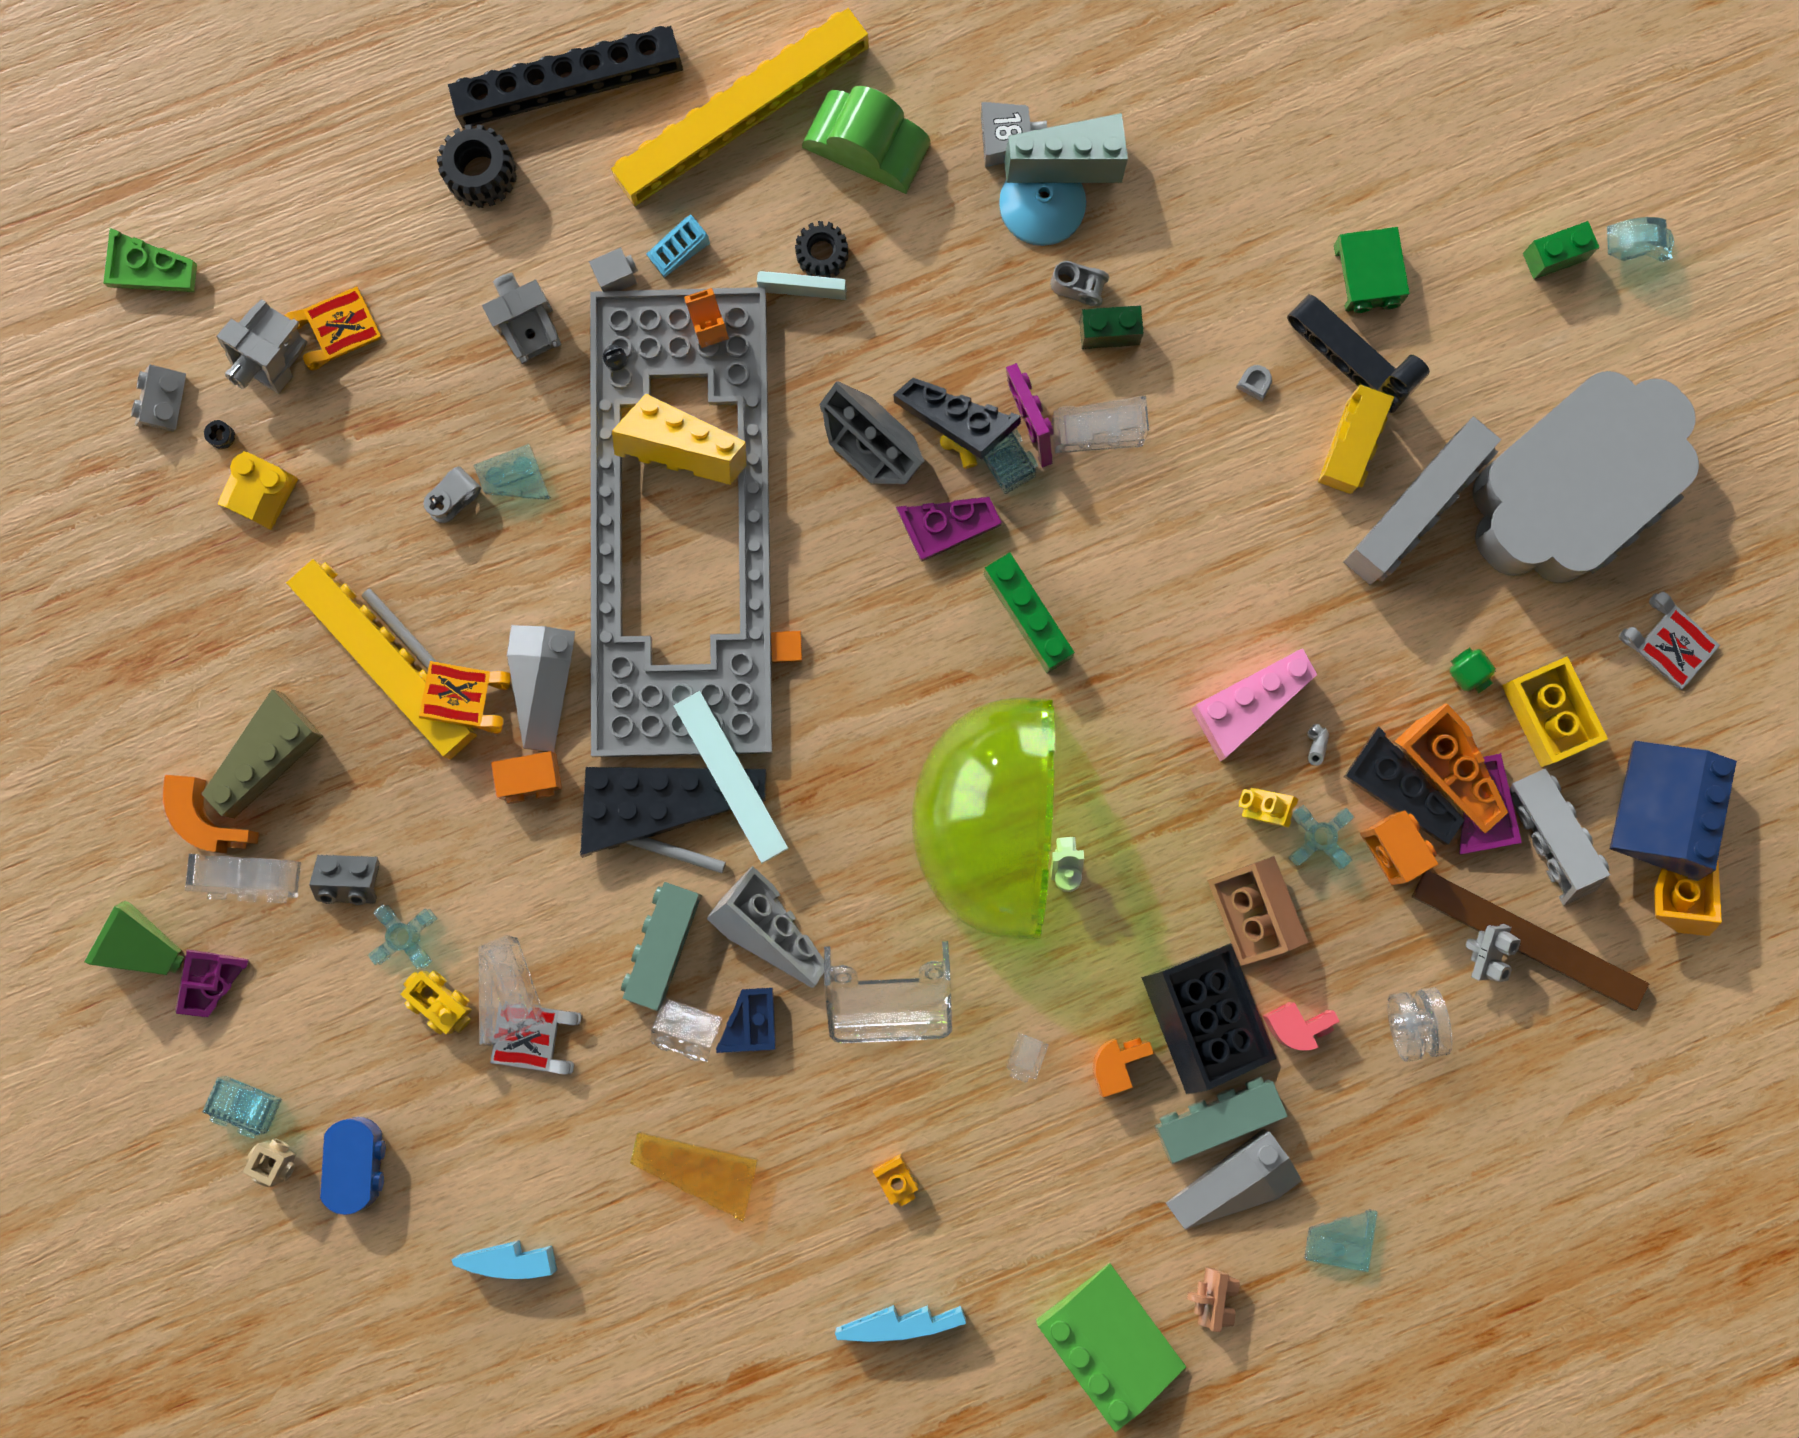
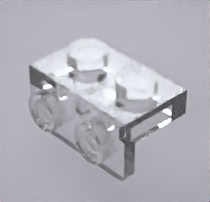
[650,998,722,1062]

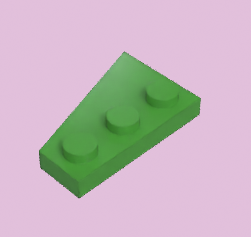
[103,228,197,292]

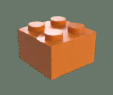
[1360,810,1438,885]

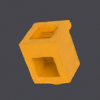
[873,1154,918,1207]

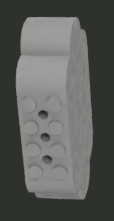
[1473,371,1699,583]

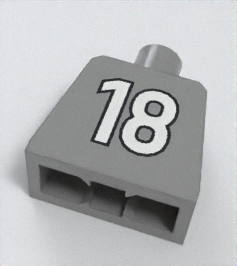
[981,102,1047,167]

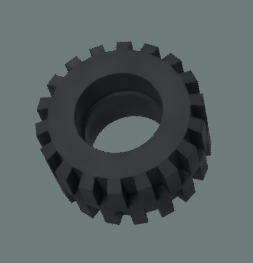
[437,124,517,208]

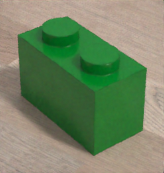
[1523,221,1600,279]

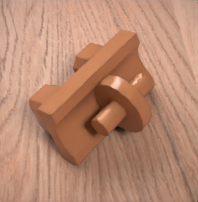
[1187,1267,1240,1332]

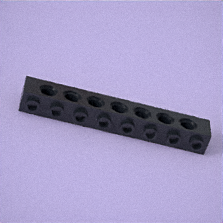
[448,26,683,128]

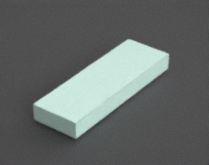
[757,271,847,300]

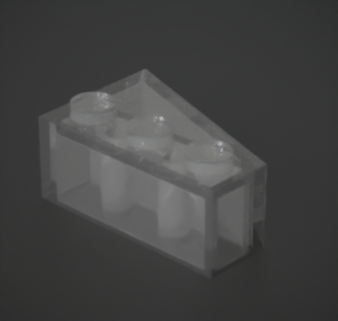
[1052,395,1149,453]
[185,854,301,903]
[479,935,547,1046]

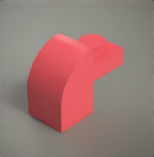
[1262,1002,1340,1051]

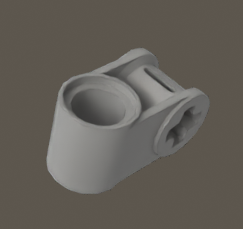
[1050,261,1110,306]
[424,466,482,523]

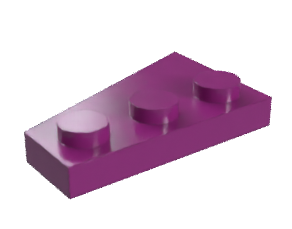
[1006,363,1054,468]
[896,497,1002,562]
[1459,753,1522,855]

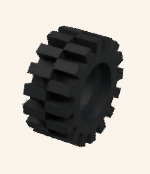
[795,221,848,278]

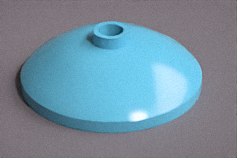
[999,181,1086,246]

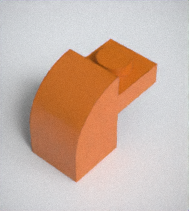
[684,288,729,348]
[1093,1037,1154,1097]

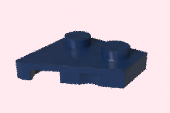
[716,987,776,1053]

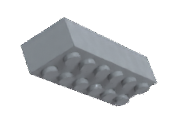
[1343,416,1502,585]

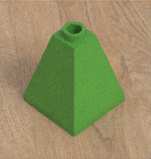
[84,901,184,975]

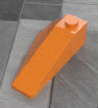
[1394,703,1508,833]

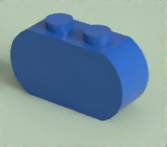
[320,1117,386,1215]

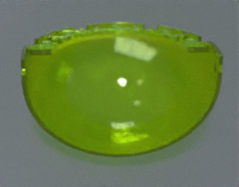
[912,697,1055,940]

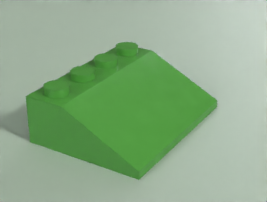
[1036,1263,1186,1432]

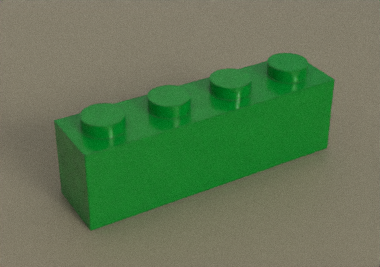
[983,552,1075,674]

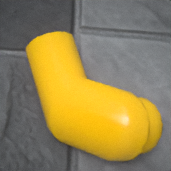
[940,435,978,469]

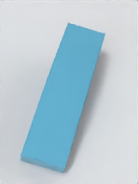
[835,1305,966,1342]

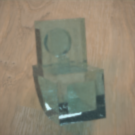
[1607,217,1674,262]

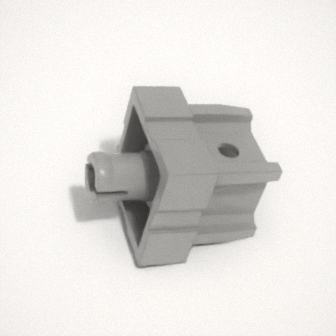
[482,272,561,364]
[216,299,307,394]

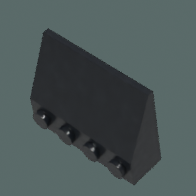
[1141,943,1276,1094]

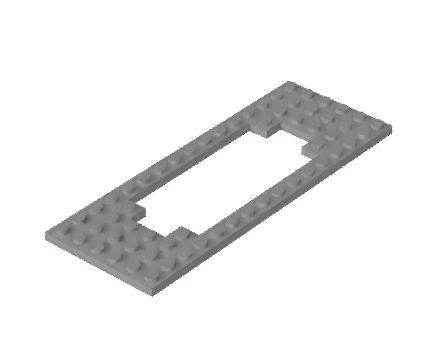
[590,287,773,757]

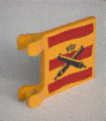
[284,287,382,371]
[419,661,511,734]

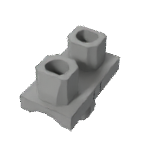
[1466,924,1521,982]

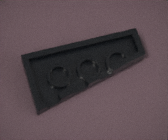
[893,377,1021,460]

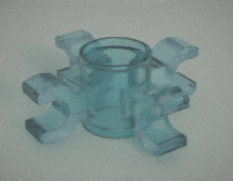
[1289,805,1354,869]
[367,904,438,969]

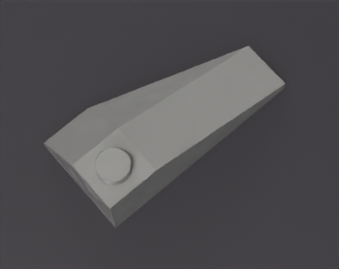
[1166,1129,1302,1229]

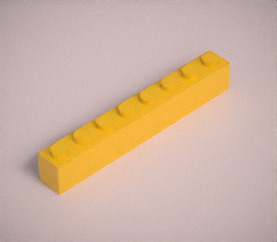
[286,559,477,760]

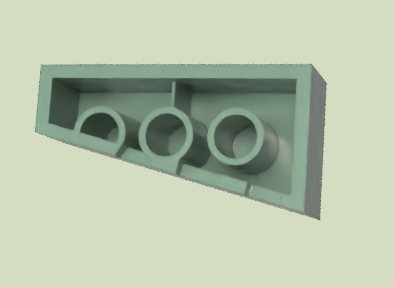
[1004,113,1128,183]

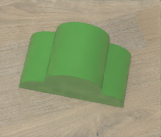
[802,86,931,194]

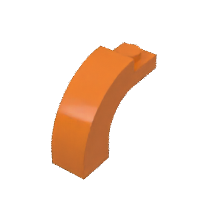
[163,775,259,854]

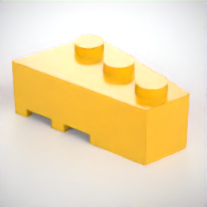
[1318,385,1394,494]

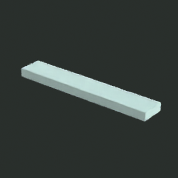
[673,691,789,864]

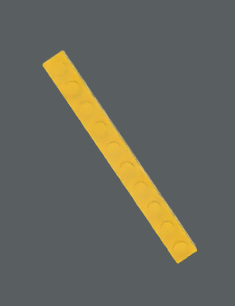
[611,8,869,207]

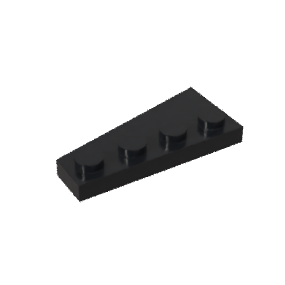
[1344,726,1465,845]

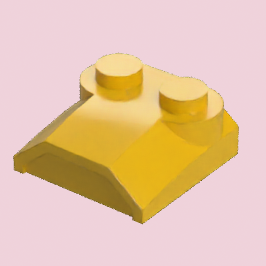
[218,451,298,530]

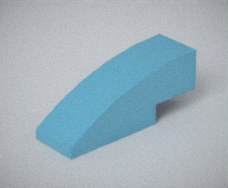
[452,1240,557,1279]

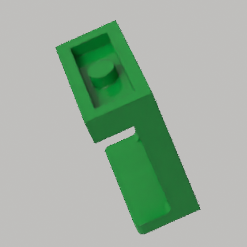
[1334,227,1410,314]

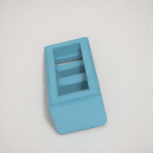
[646,214,710,278]

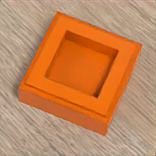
[771,631,802,663]

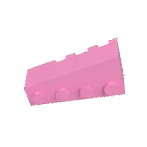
[1191,648,1317,761]

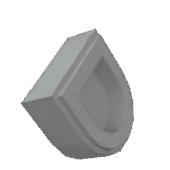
[1236,365,1272,402]

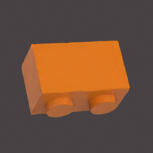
[491,751,562,804]

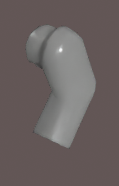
[1307,724,1329,766]

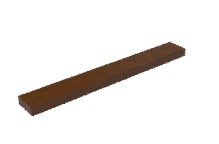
[1412,870,1650,1011]

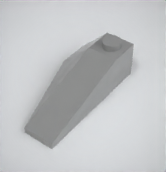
[507,625,575,753]
[707,866,828,988]

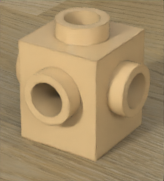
[242,1139,297,1187]

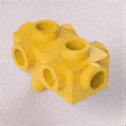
[400,970,472,1035]

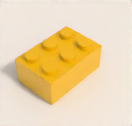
[1501,656,1608,767]

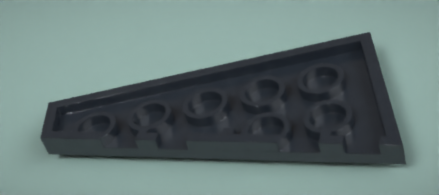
[580,767,767,858]

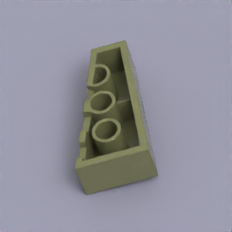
[202,689,323,819]

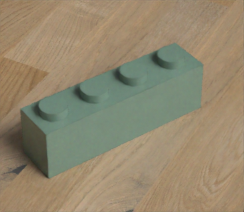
[621,882,702,1011]
[1154,1077,1288,1164]

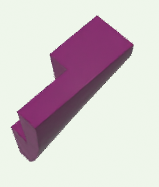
[175,949,248,1017]

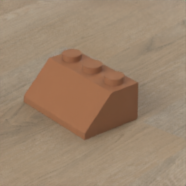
[1207,856,1308,966]

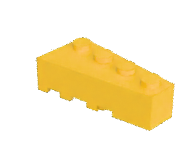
[612,394,747,485]

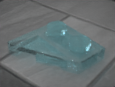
[474,444,550,500]
[1304,1209,1377,1272]

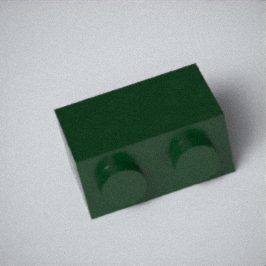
[1079,305,1144,349]

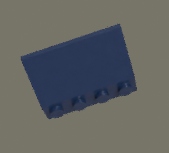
[1610,741,1737,881]

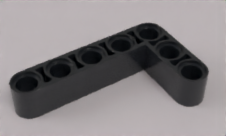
[1287,294,1430,413]

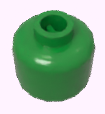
[1449,647,1496,693]

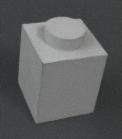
[589,247,638,291]

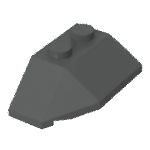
[819,381,924,484]

